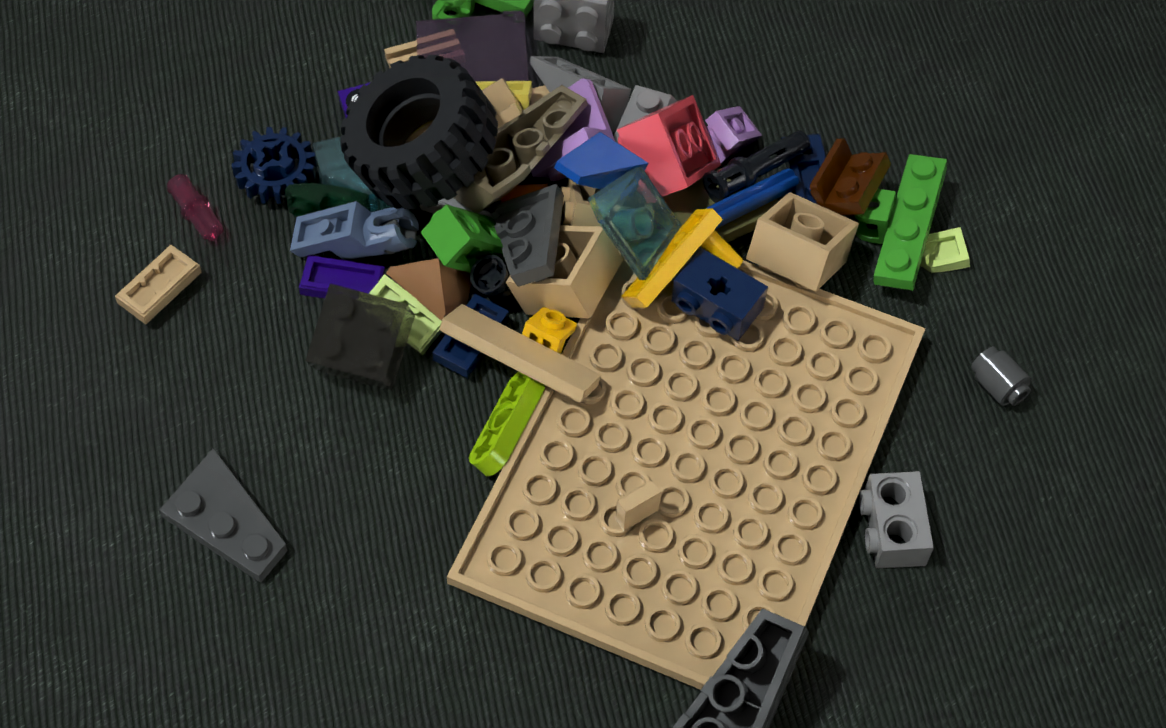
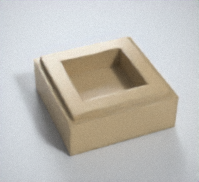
[616,480,661,531]

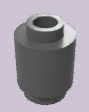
[971,346,1032,406]

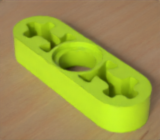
[469,372,545,476]

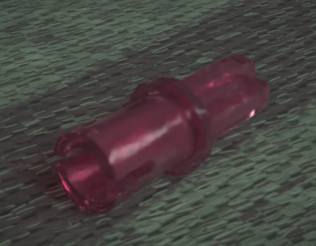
[167,174,223,241]

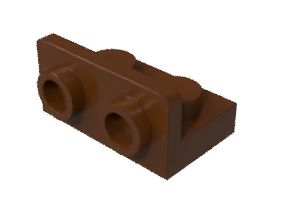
[810,138,891,215]

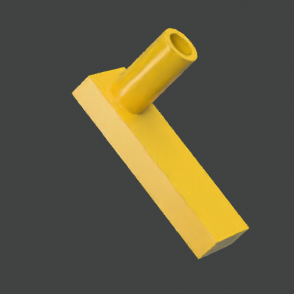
[621,208,743,308]

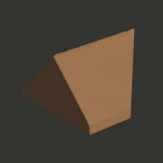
[386,258,472,321]

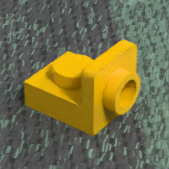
[522,307,577,354]

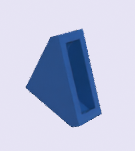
[554,132,649,196]

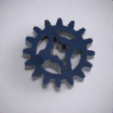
[231,127,316,204]

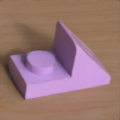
[705,106,762,163]

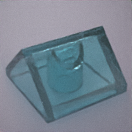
[588,166,681,280]

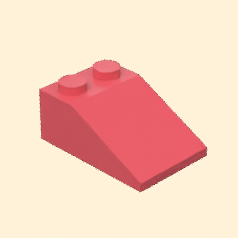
[617,95,721,203]

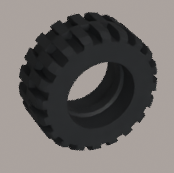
[340,55,498,209]

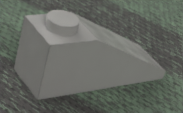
[530,56,631,132]

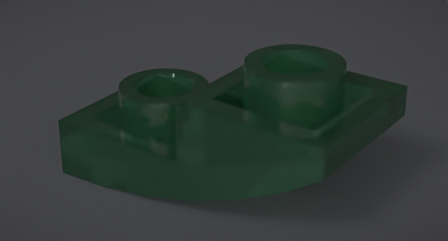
[285,183,371,217]

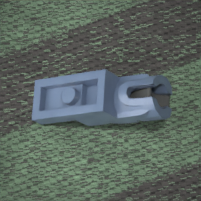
[290,201,419,261]

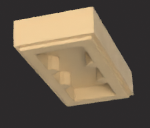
[115,245,202,324]

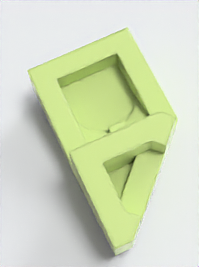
[920,227,970,273]

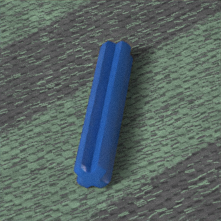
[706,168,799,229]

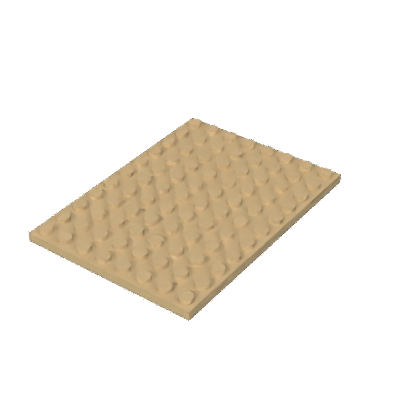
[447,226,926,690]

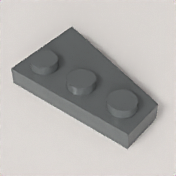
[488,184,564,287]
[159,449,288,583]

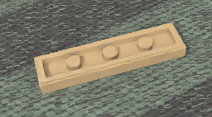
[440,304,601,403]

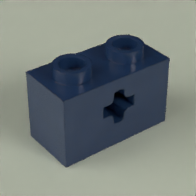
[671,247,768,341]

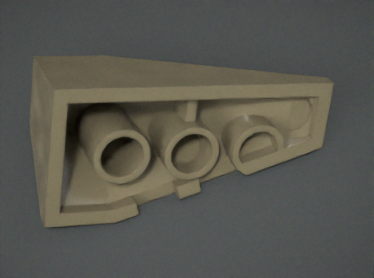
[454,85,588,213]

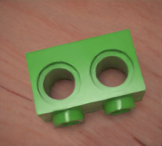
[421,204,505,273]

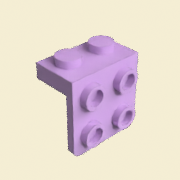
[531,79,615,182]

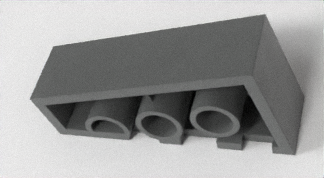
[672,608,809,728]

